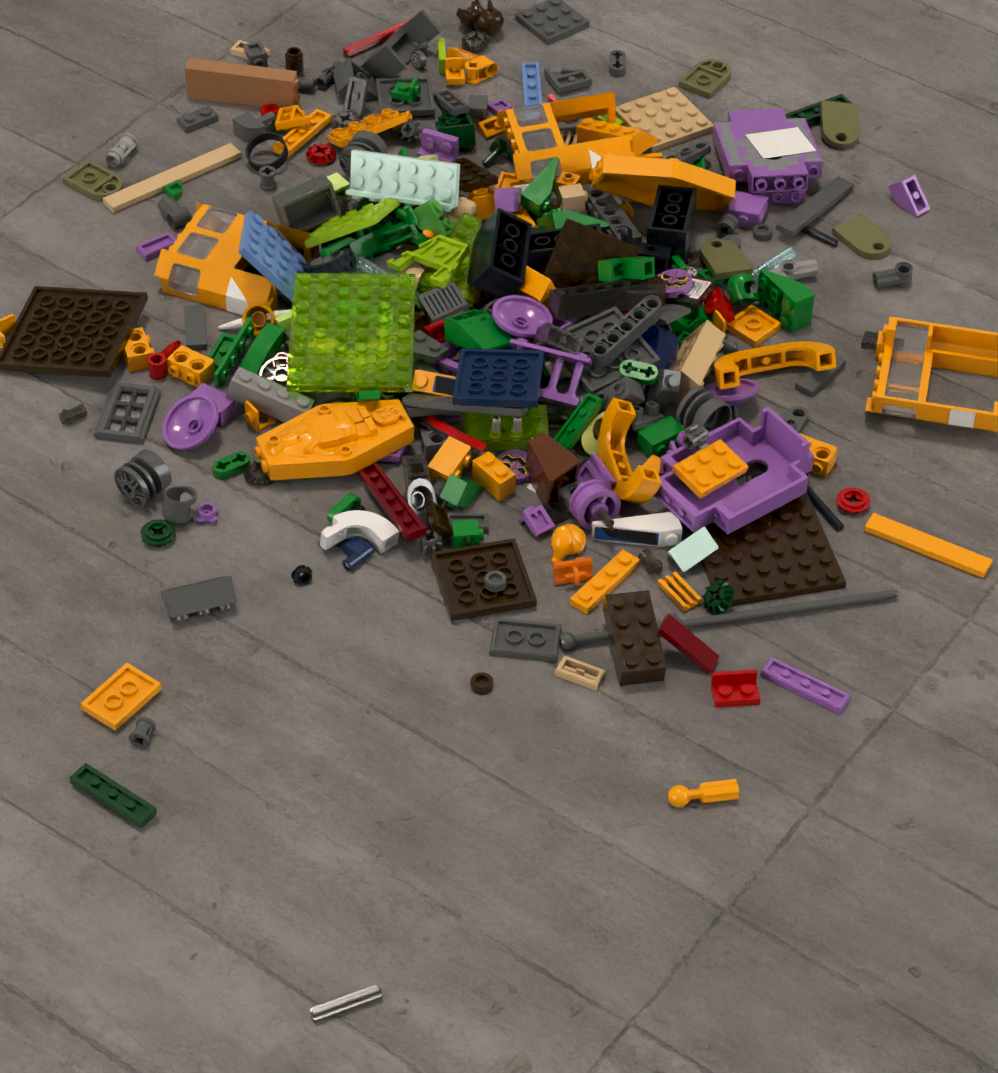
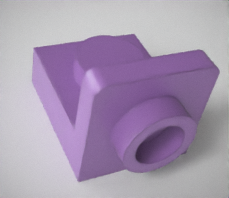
[519,505,555,538]

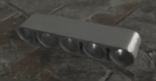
[590,295,662,369]

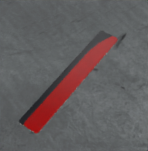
[420,415,487,453]

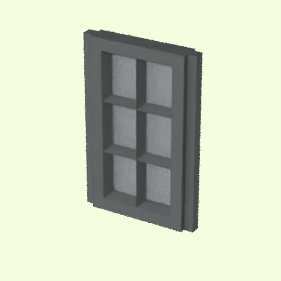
[94,382,161,443]

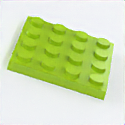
[304,197,400,249]

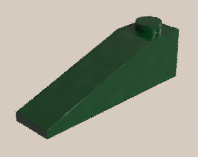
[435,109,476,150]

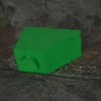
[440,474,485,509]

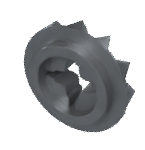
[331,111,360,129]

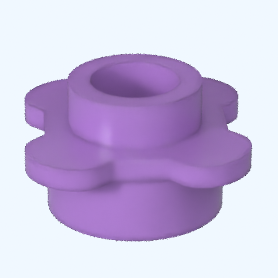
[196,503,218,523]

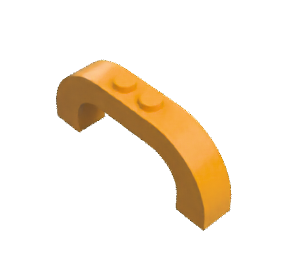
[714,341,836,390]
[598,397,662,504]

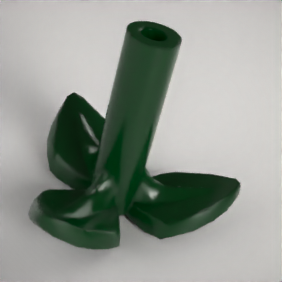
[482,136,513,167]

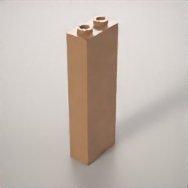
[185,58,300,108]

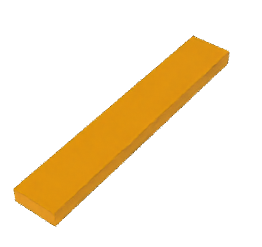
[864,513,993,578]

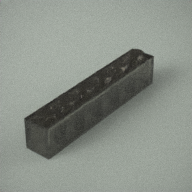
[549,275,667,321]

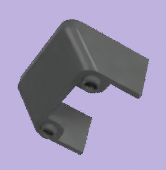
[360,9,441,79]

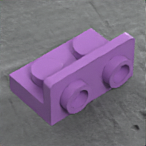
[417,128,459,163]

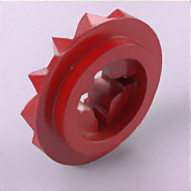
[306,143,336,165]
[836,488,871,515]

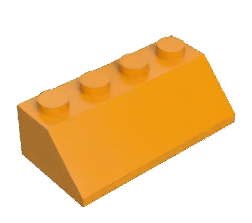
[575,118,658,157]

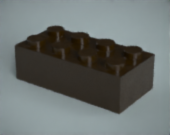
[603,590,667,686]

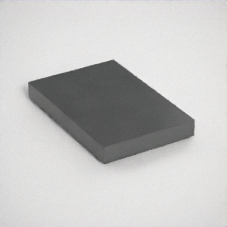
[489,618,561,662]

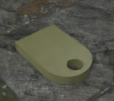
[678,59,731,99]
[820,100,859,149]
[63,159,123,201]
[832,214,891,260]
[700,239,753,280]

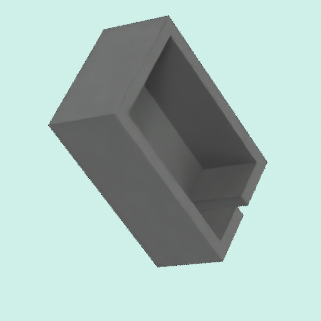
[272,174,342,232]

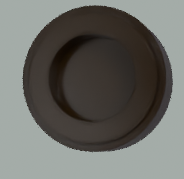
[470,672,493,695]

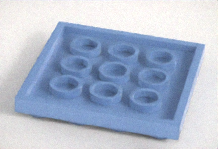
[238,210,306,305]

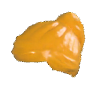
[551,523,586,563]

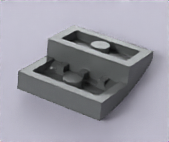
[652,304,691,329]

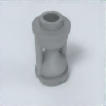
[105,133,138,167]

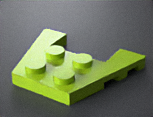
[387,235,470,289]

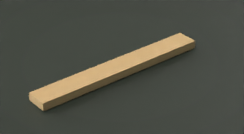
[103,143,241,213]

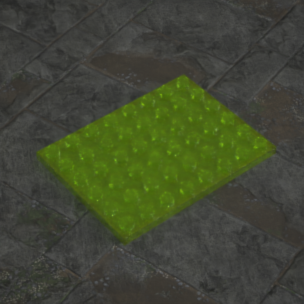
[286,273,416,392]

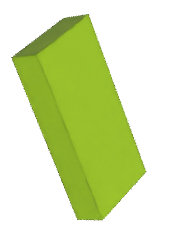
[437,38,446,74]

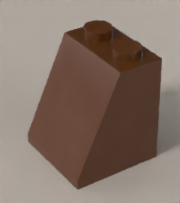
[525,432,581,509]

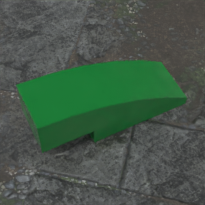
[240,322,285,375]

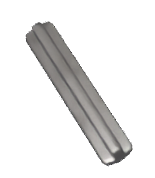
[310,985,383,1022]

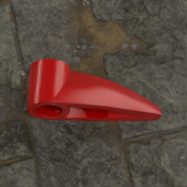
[147,340,182,380]

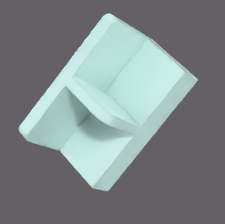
[667,527,718,572]

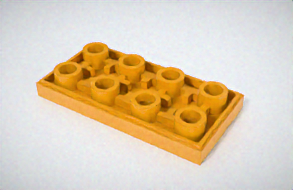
[327,108,408,148]

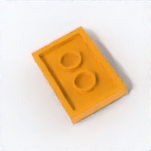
[672,439,749,499]
[80,663,162,731]

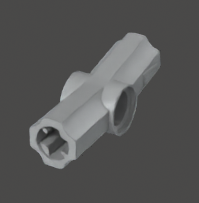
[758,259,818,281]

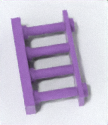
[510,338,592,409]

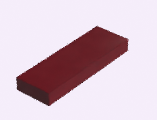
[657,614,719,674]

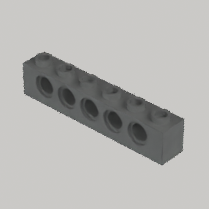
[582,185,642,242]

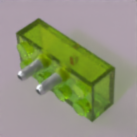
[462,405,549,454]

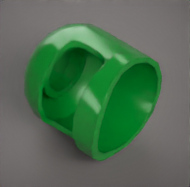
[727,273,760,305]

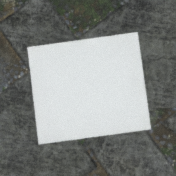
[746,127,816,159]

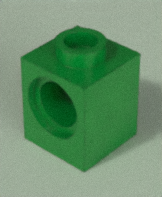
[451,519,484,548]

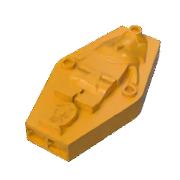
[589,151,736,212]
[254,399,414,480]

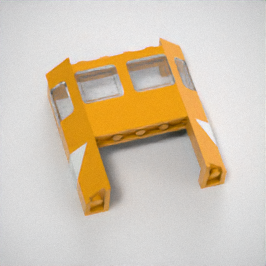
[154,202,319,315]

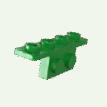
[208,317,255,387]

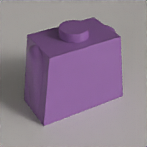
[725,191,769,229]

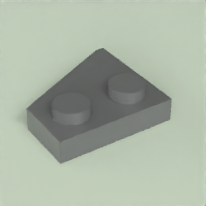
[544,68,592,93]
[392,330,449,364]

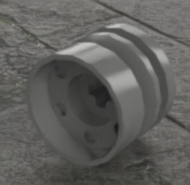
[339,130,388,177]
[676,386,732,433]
[114,449,172,507]

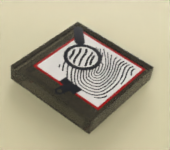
[662,275,716,309]

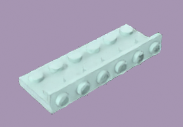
[345,149,460,212]

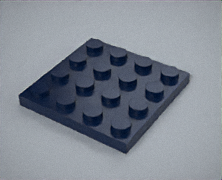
[453,348,544,408]

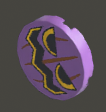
[652,269,693,299]
[497,449,530,484]

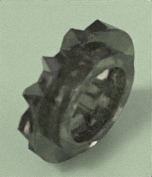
[461,29,490,54]
[244,460,275,487]

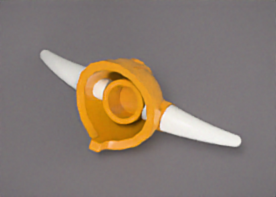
[218,303,301,335]

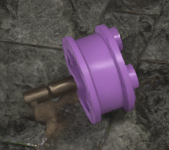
[569,479,621,531]

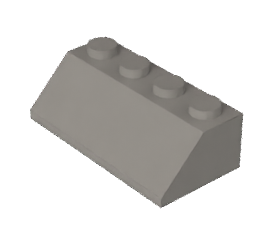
[226,367,315,422]

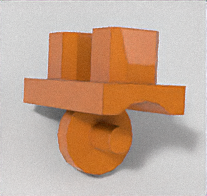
[552,557,593,585]

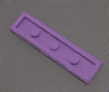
[760,657,851,715]

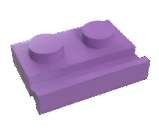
[577,454,617,487]

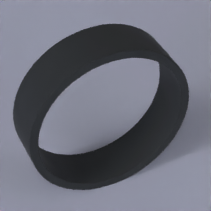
[245,132,288,171]

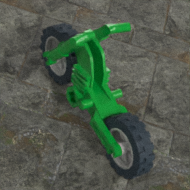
[302,205,426,282]

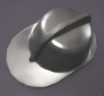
[403,478,437,529]

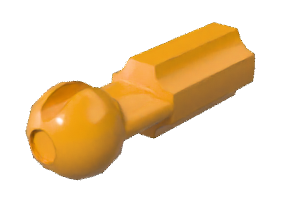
[667,779,739,808]

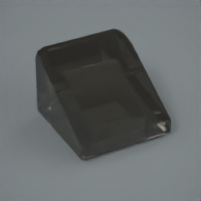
[542,502,570,525]

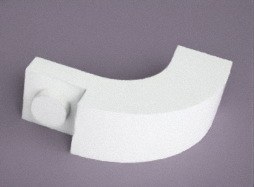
[320,510,400,554]

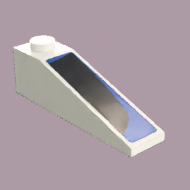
[591,512,682,547]

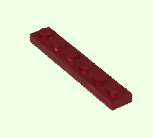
[357,462,427,542]

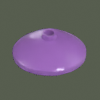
[492,295,553,338]
[703,378,759,406]
[162,393,219,451]

